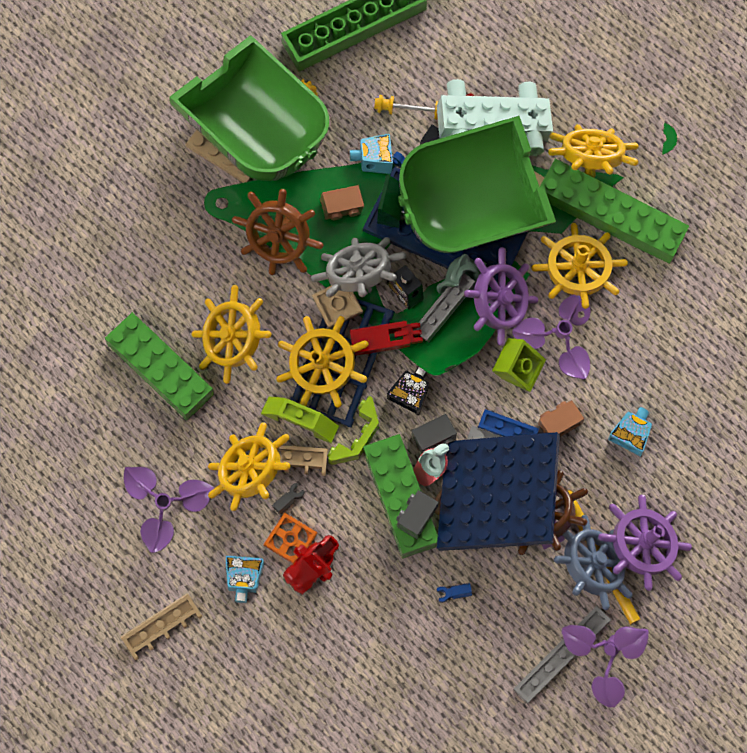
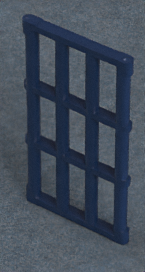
[290,299,395,428]

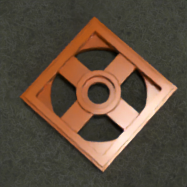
[263,512,318,564]

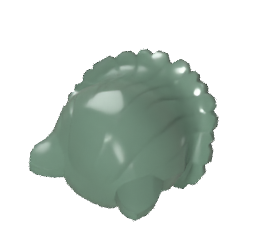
[436,254,487,295]

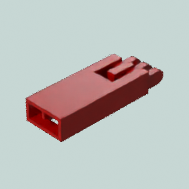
[350,321,423,356]

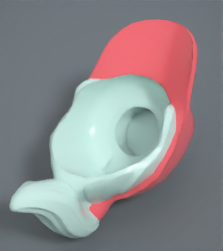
[413,444,449,486]

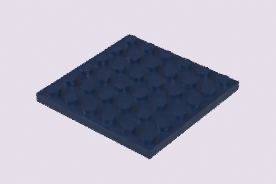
[437,432,560,551]

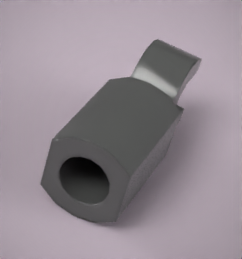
[272,483,305,515]

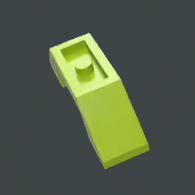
[261,396,339,444]
[327,396,379,465]

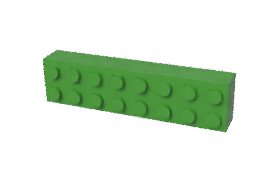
[281,0,427,72]
[540,158,689,264]

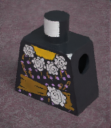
[386,265,424,310]
[387,366,429,415]

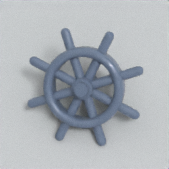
[554,515,633,610]

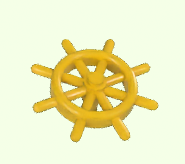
[548,124,639,178]
[531,223,628,309]
[191,285,271,384]
[276,316,368,408]
[208,422,291,511]

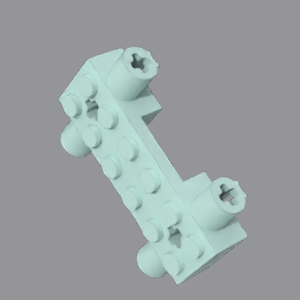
[437,79,553,156]

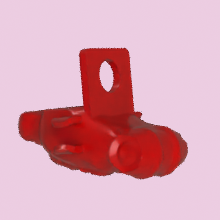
[283,535,339,595]

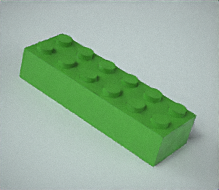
[105,312,214,421]
[363,434,438,559]

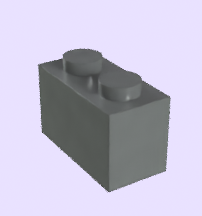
[411,414,457,454]
[396,490,439,539]

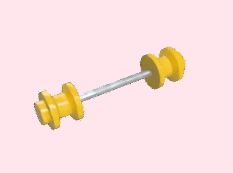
[374,95,439,120]

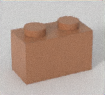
[320,185,364,220]
[538,400,584,437]

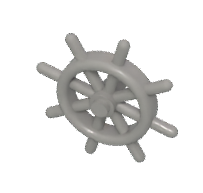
[310,237,407,298]

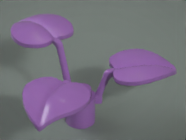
[512,295,590,379]
[124,467,214,553]
[562,625,649,708]

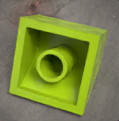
[492,338,546,392]

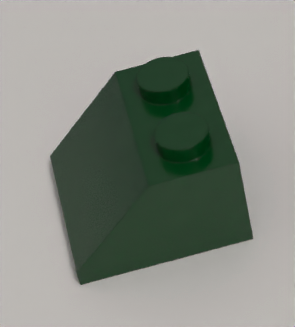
[377,175,405,228]

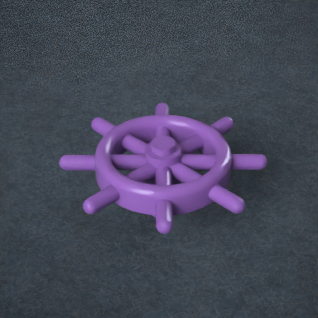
[464,247,538,346]
[598,494,692,591]

